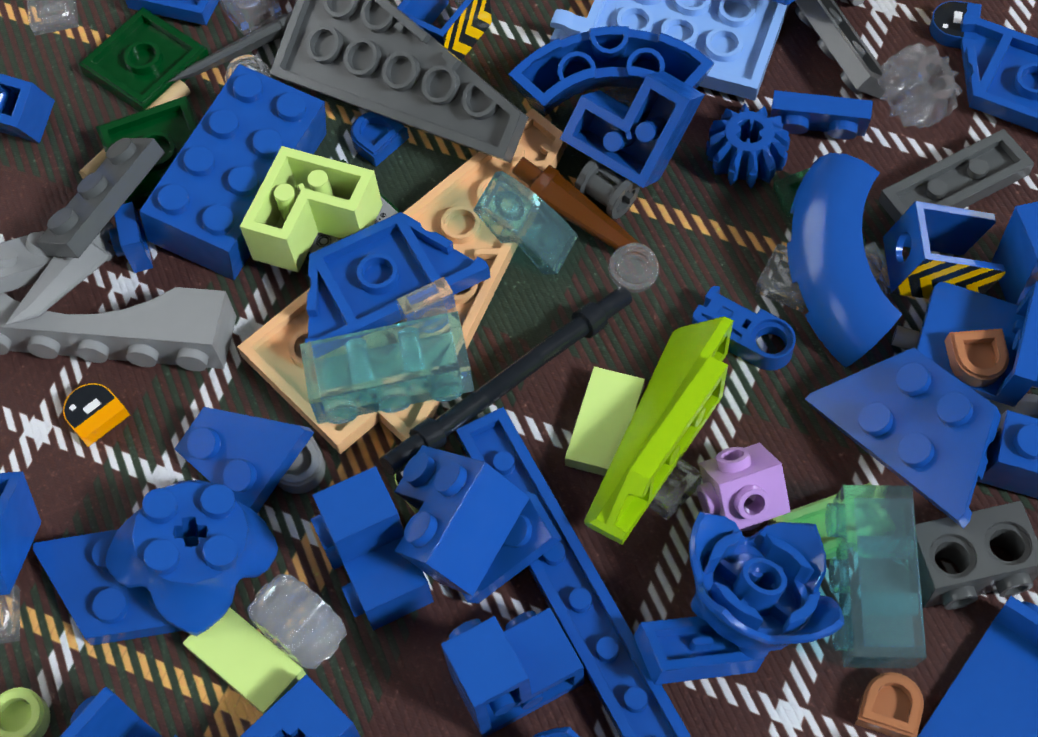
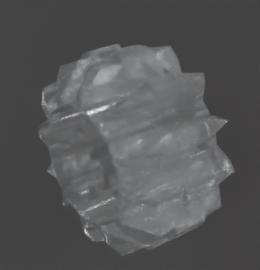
[877,42,963,129]
[247,574,347,669]

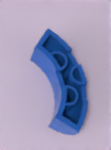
[508,26,714,117]
[787,153,903,368]

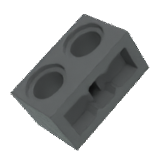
[902,501,1038,610]

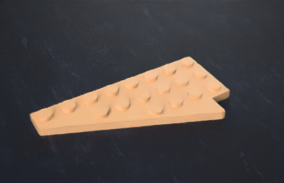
[237,108,567,454]

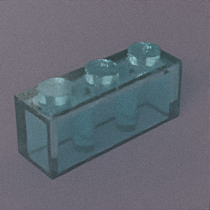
[300,311,474,424]
[825,485,927,668]

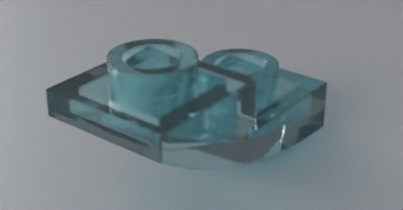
[473,171,578,274]

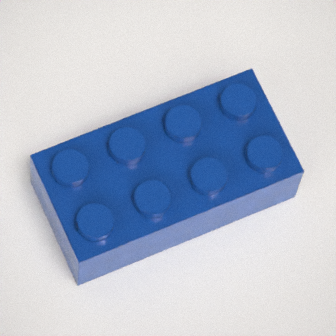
[139,64,327,281]

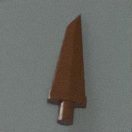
[512,157,654,271]

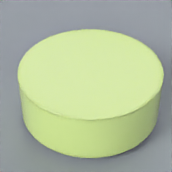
[0,687,50,737]

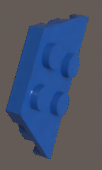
[960,13,1038,132]
[305,212,490,363]
[805,347,1001,529]
[33,529,199,646]

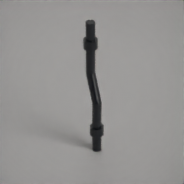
[380,286,632,475]

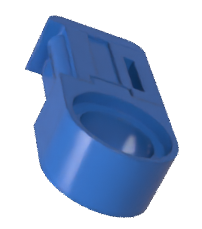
[692,286,796,371]

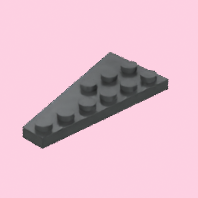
[269,0,529,163]

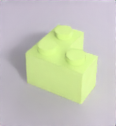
[240,146,383,273]

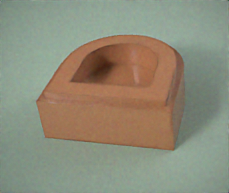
[944,328,1009,387]
[855,672,924,737]

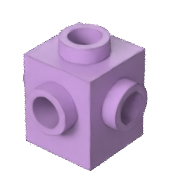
[697,443,791,531]

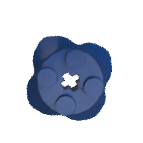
[105,480,278,637]
[689,511,844,659]

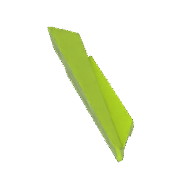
[584,316,734,545]

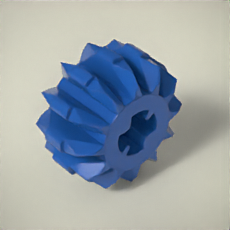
[706,103,790,189]

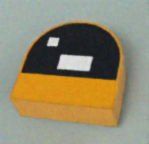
[63,383,130,447]

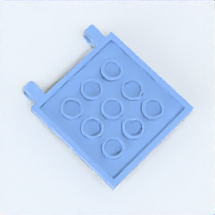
[550,0,790,101]

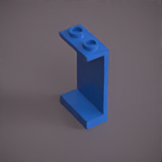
[918,596,1038,737]

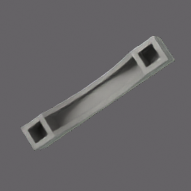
[0,287,237,371]

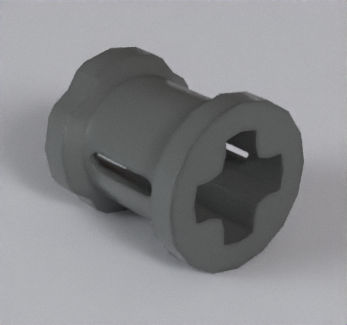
[574,158,640,219]

